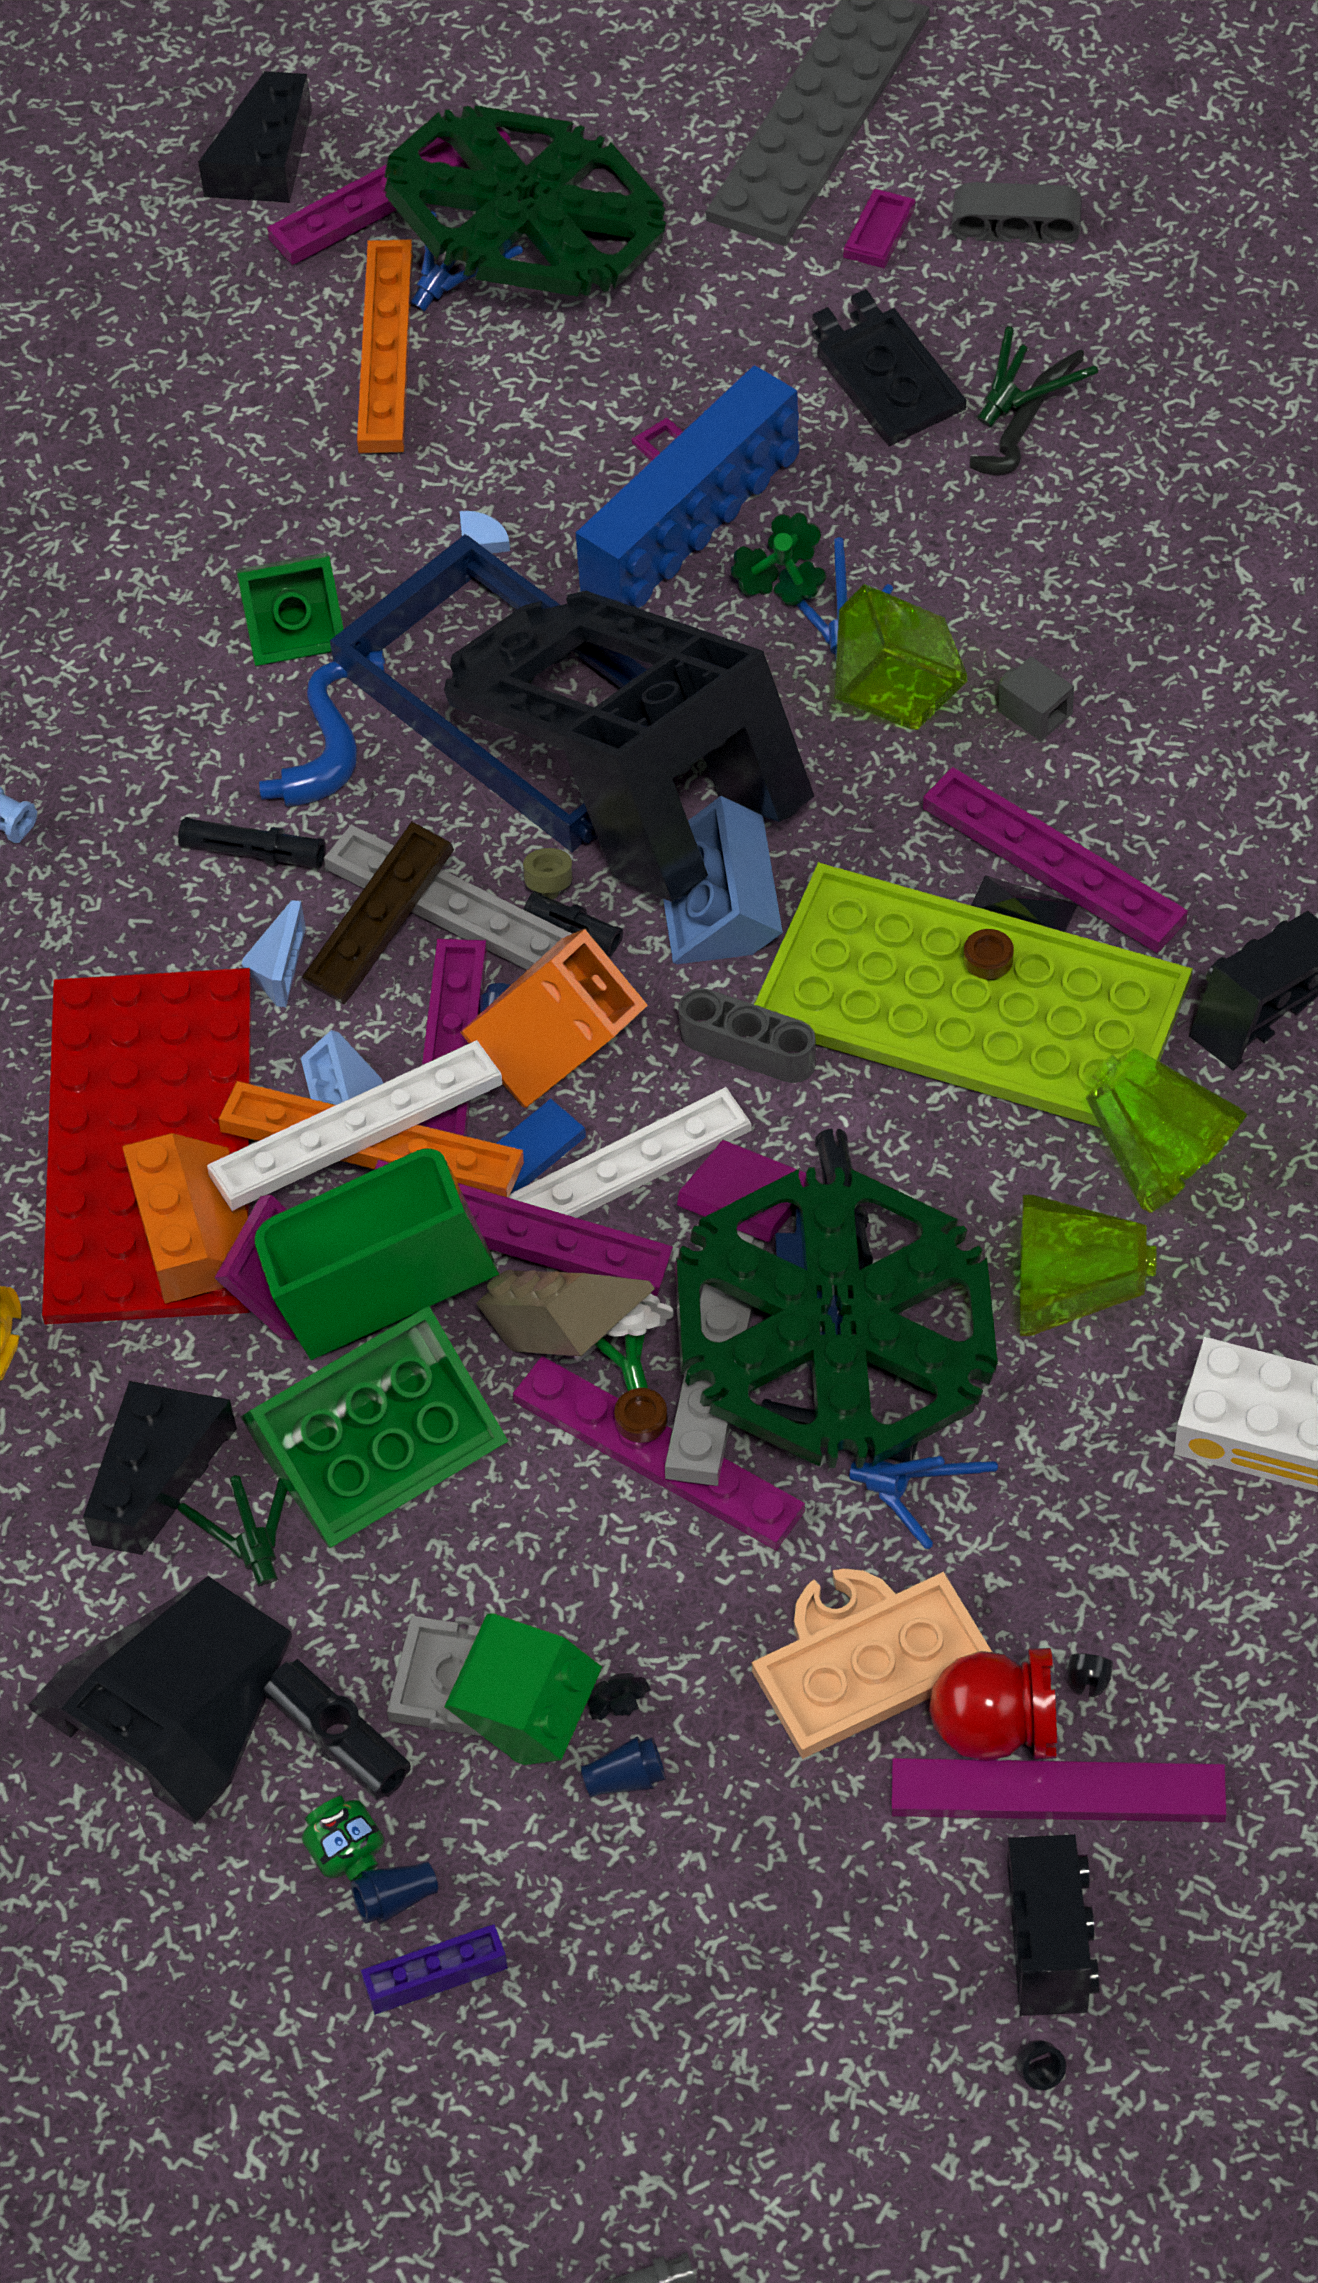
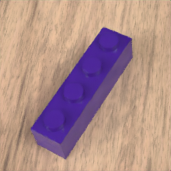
[361,1924,508,2015]

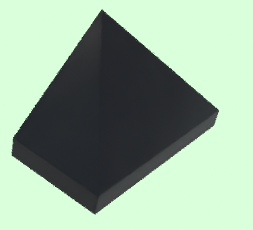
[971,875,1077,932]

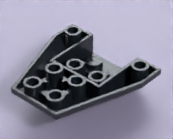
[28,1576,292,1825]

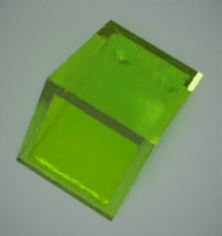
[834,584,967,730]

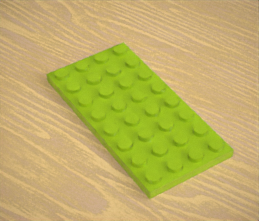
[754,862,1193,1136]

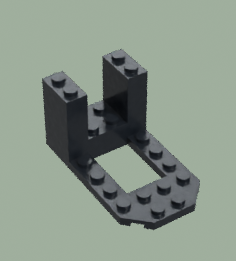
[444,591,815,902]

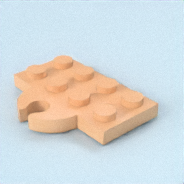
[752,1569,992,1759]

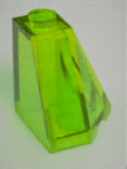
[1085,1048,1248,1213]
[1020,1195,1157,1336]

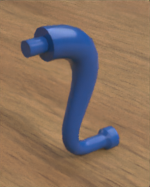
[259,650,385,807]

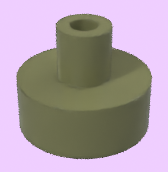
[523,848,573,899]

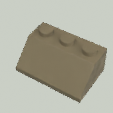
[476,1269,655,1356]

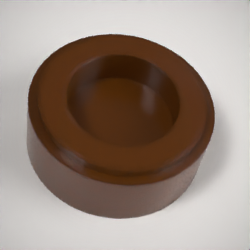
[964,929,1014,979]
[614,1388,668,1443]

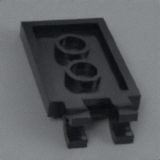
[812,289,967,446]

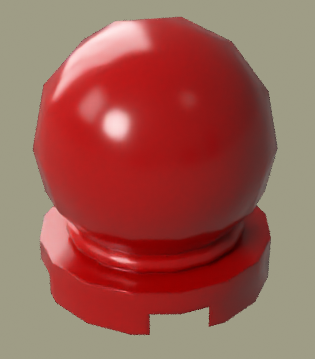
[929,1648,1057,1761]

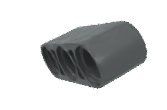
[951,182,1082,244]
[678,988,816,1083]

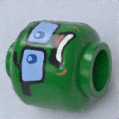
[302,1795,385,1882]

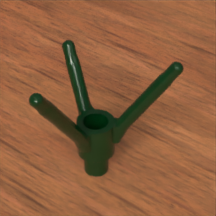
[977,326,1098,427]
[178,1475,288,1587]

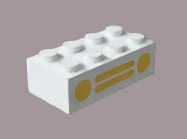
[1174,1337,1318,1492]

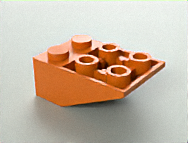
[460,929,648,1108]

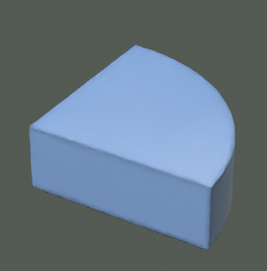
[459,511,510,553]

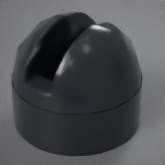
[1068,1653,1113,1697]
[1017,2039,1066,2090]

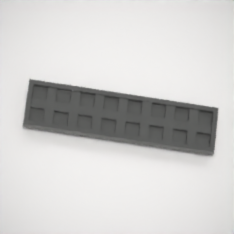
[706,0,930,247]

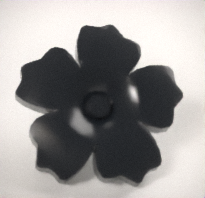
[587,1673,651,1721]

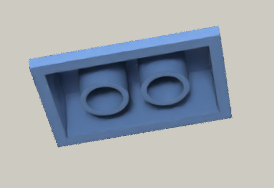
[663,796,783,964]

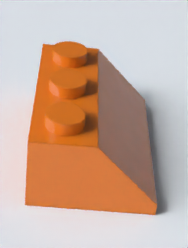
[122,1133,248,1304]

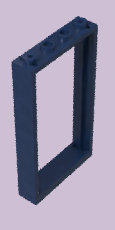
[330,534,647,853]

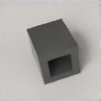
[998,656,1074,742]

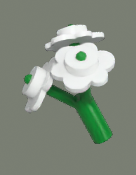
[574,1294,674,1391]

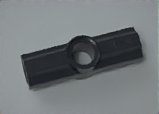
[264,1659,411,1800]

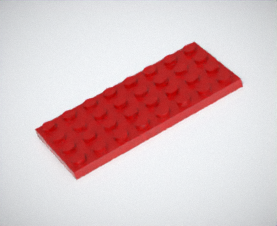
[42,968,252,1325]

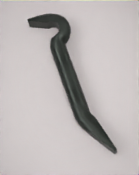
[970,349,1084,475]

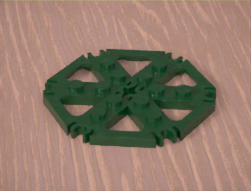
[384,105,666,297]
[675,1167,998,1468]

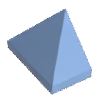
[242,900,306,1007]
[301,1030,383,1105]

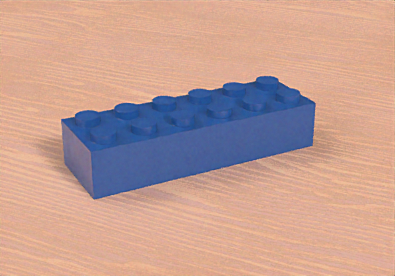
[575,365,800,608]

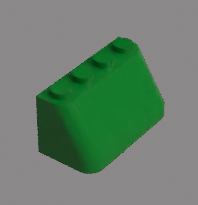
[254,1148,500,1360]

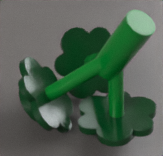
[731,512,826,606]

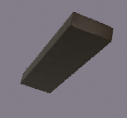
[302,821,454,1005]

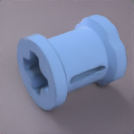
[0,787,37,843]

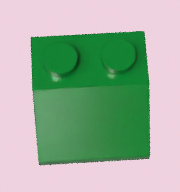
[235,552,344,666]
[444,1613,602,1765]

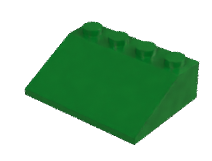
[241,1306,508,1549]

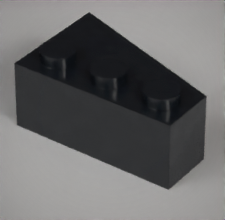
[198,71,312,203]
[1189,911,1318,1071]
[83,1381,237,1555]
[1007,1834,1099,2016]

